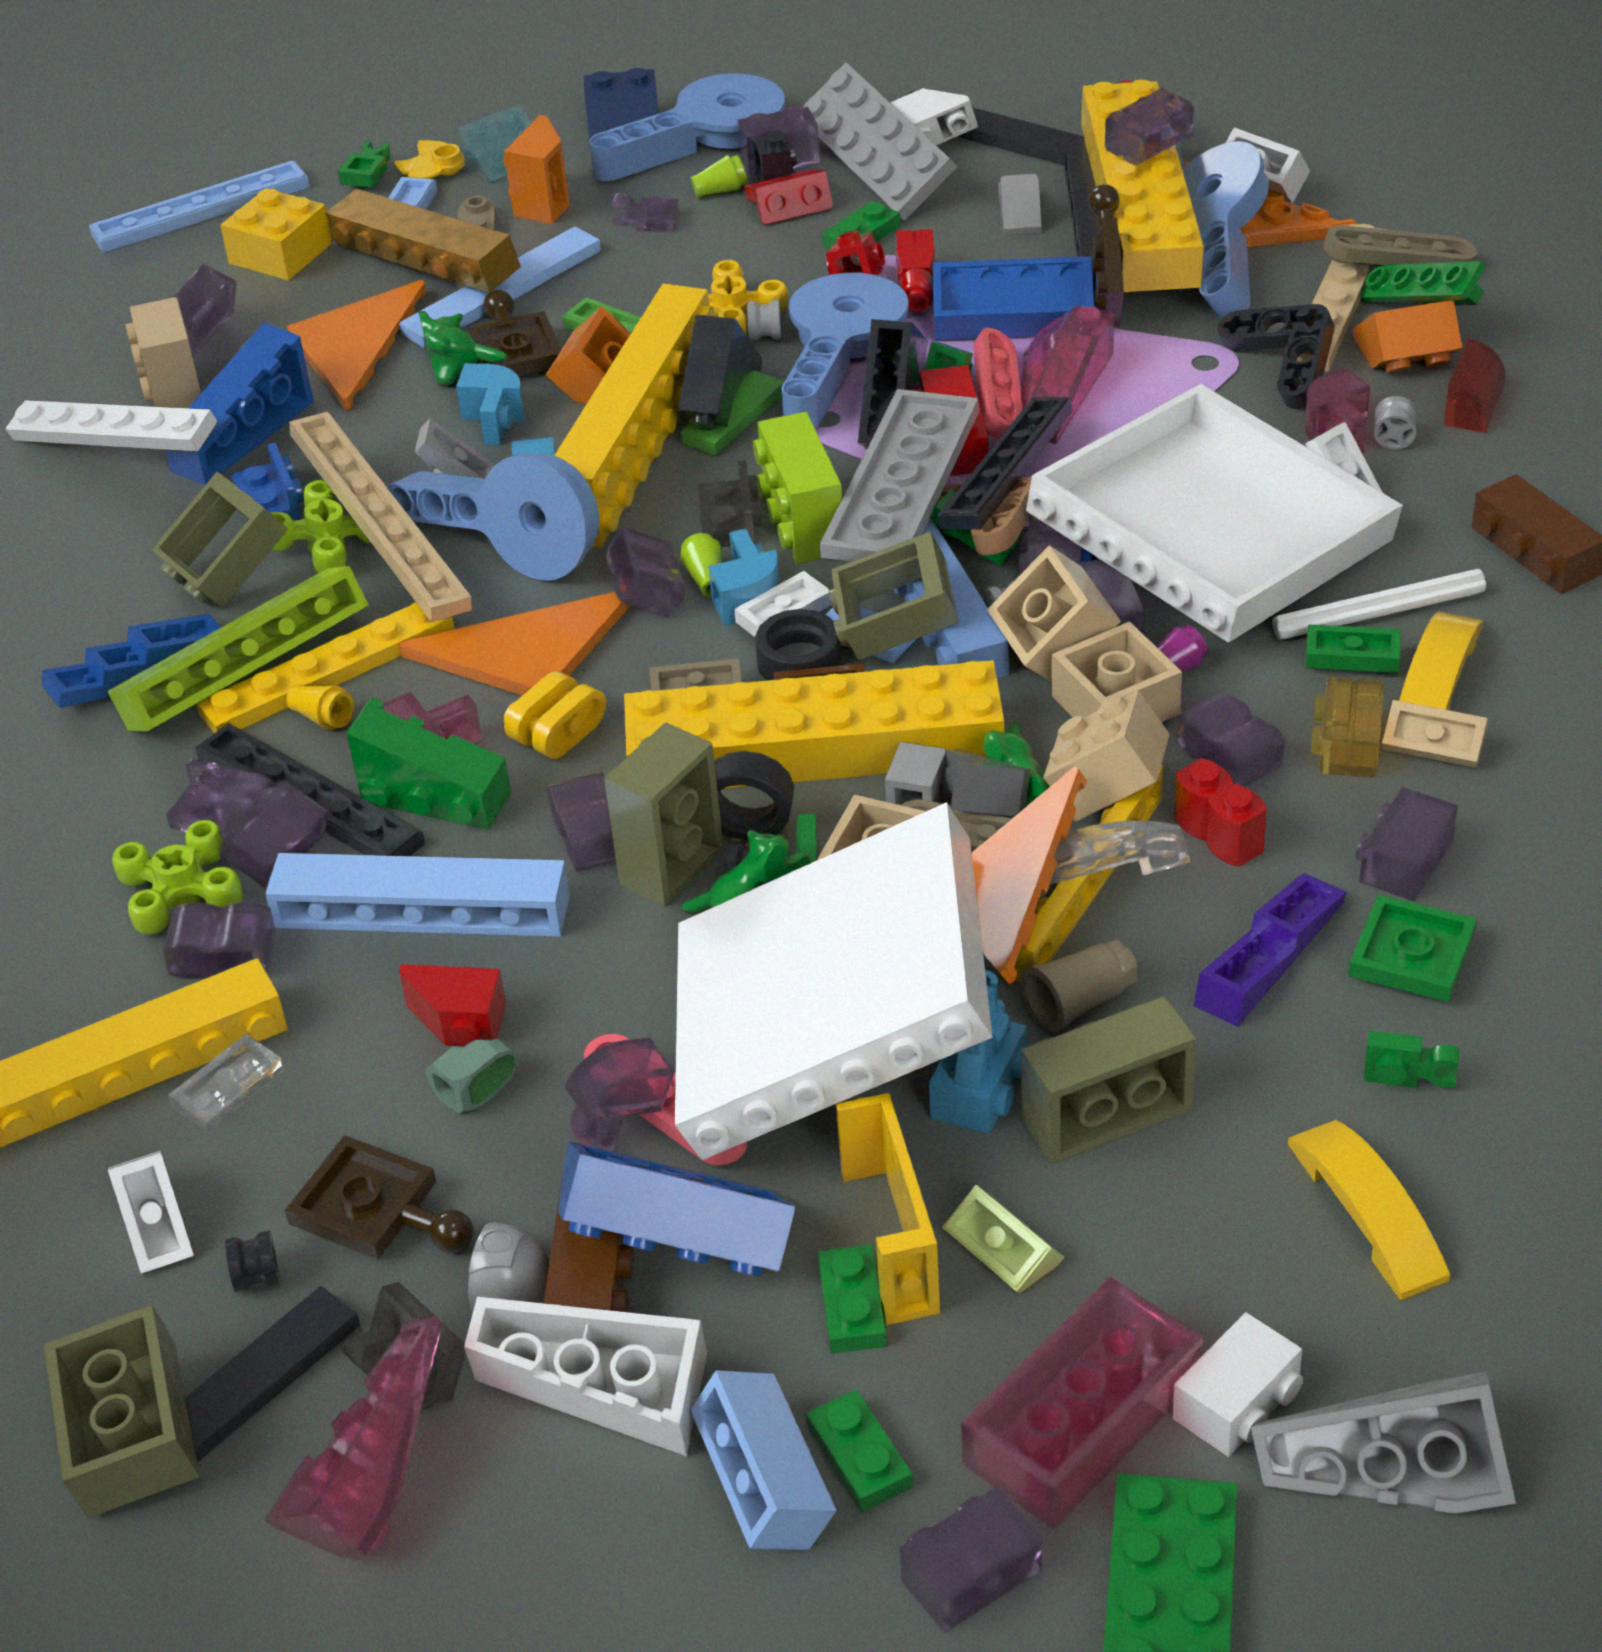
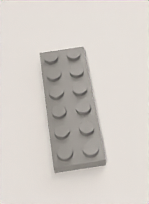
[796,62,957,221]
[820,389,979,562]

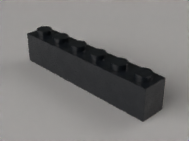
[1065,139,1129,294]

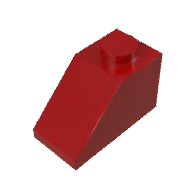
[399,964,506,1047]

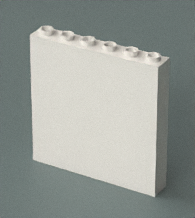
[1026,384,1403,643]
[675,802,993,1160]

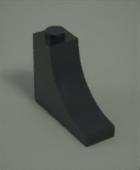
[678,315,763,430]
[858,319,928,446]

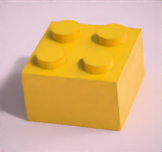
[220,188,333,281]

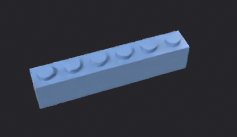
[893,519,1009,679]

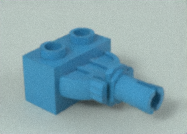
[929,970,1027,1135]

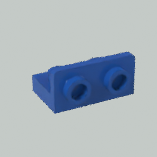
[231,443,304,520]

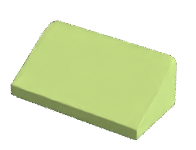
[942,1185,1065,1294]

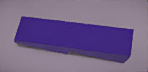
[1194,873,1347,1027]

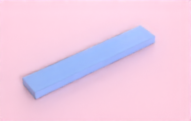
[89,160,310,253]
[399,226,601,349]

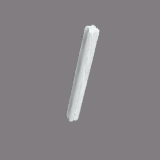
[1272,569,1486,640]

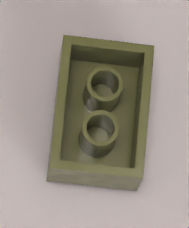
[604,722,724,907]
[1021,996,1196,1164]
[43,1305,200,1518]

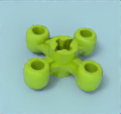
[271,480,371,573]
[112,820,243,935]

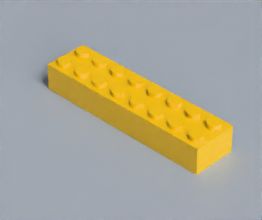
[1081,79,1204,292]
[554,284,714,548]
[624,660,1005,789]

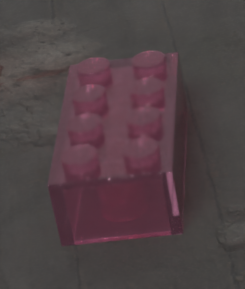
[961,1276,1203,1530]

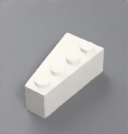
[464,1297,707,1457]

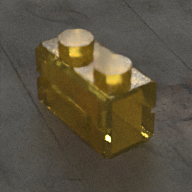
[1311,676,1384,778]

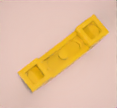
[1399,611,1483,710]
[1288,1120,1450,1301]

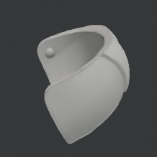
[468,1222,550,1312]

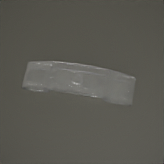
[1037,821,1191,904]

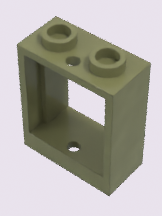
[152,471,288,608]
[829,531,959,660]

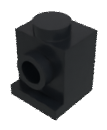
[752,130,797,182]

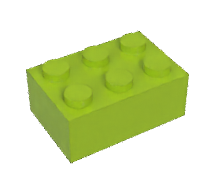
[753,411,842,564]

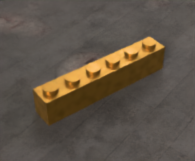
[325,189,521,293]

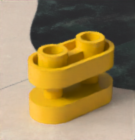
[504,671,606,759]

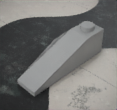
[1251,1371,1516,1514]

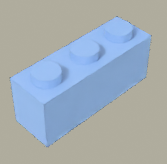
[690,1370,837,1550]

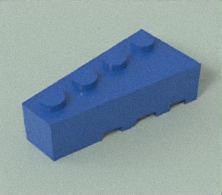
[164,322,314,485]

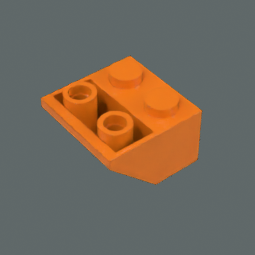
[503,114,570,224]

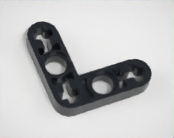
[1217,304,1335,409]

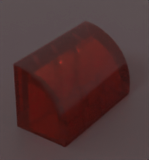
[1444,338,1506,433]

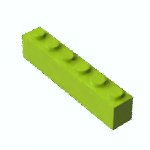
[107,566,369,731]

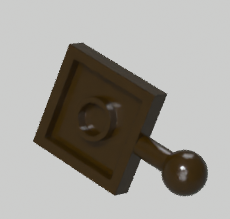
[1088,184,1124,327]
[468,290,561,376]
[285,1135,474,1259]

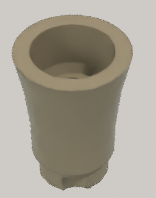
[1020,939,1138,1034]

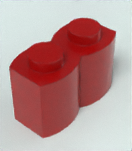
[1174,758,1267,867]

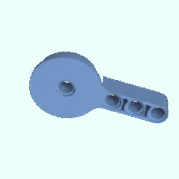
[589,73,785,181]
[1182,141,1269,320]
[782,273,908,429]
[387,453,599,581]

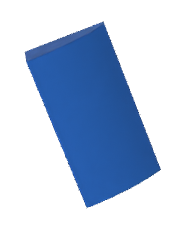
[933,256,1095,340]

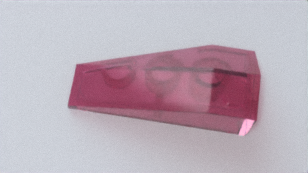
[1021,306,1114,444]
[265,1315,442,1558]

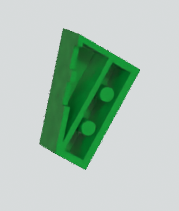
[346,697,511,829]

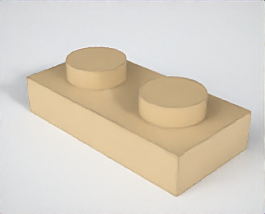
[1382,700,1488,768]

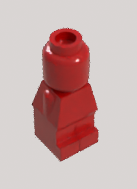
[896,229,935,313]

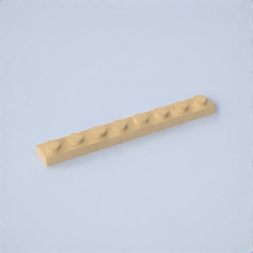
[289,412,471,622]

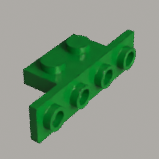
[1360,261,1486,305]

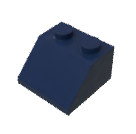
[583,68,659,147]

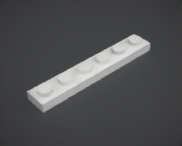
[5,400,218,451]

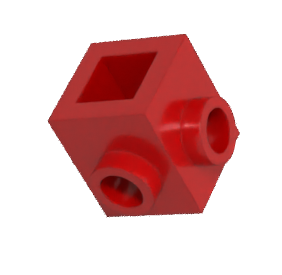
[826,231,885,276]

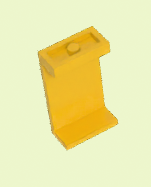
[836,1093,940,1325]

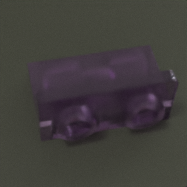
[166,758,279,849]

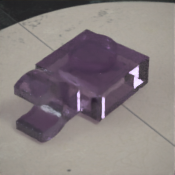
[612,193,679,232]

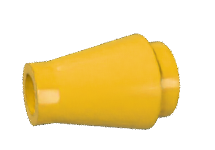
[286,684,354,730]

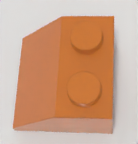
[1352,300,1462,373]
[546,306,631,404]

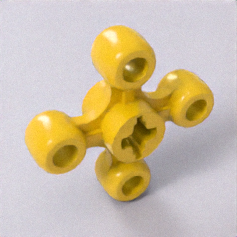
[708,260,789,335]

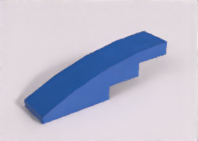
[42,614,221,708]

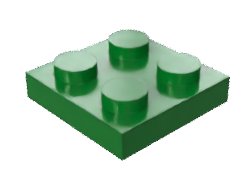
[1348,894,1477,1002]

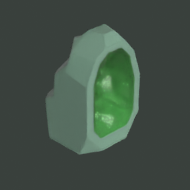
[425,1039,519,1114]

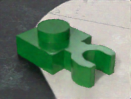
[337,140,391,188]
[1363,1030,1460,1088]

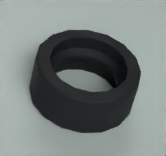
[755,609,842,681]
[714,751,795,842]

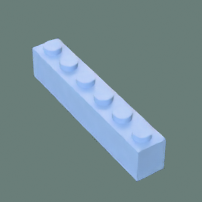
[265,853,570,937]

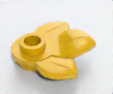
[394,140,466,179]

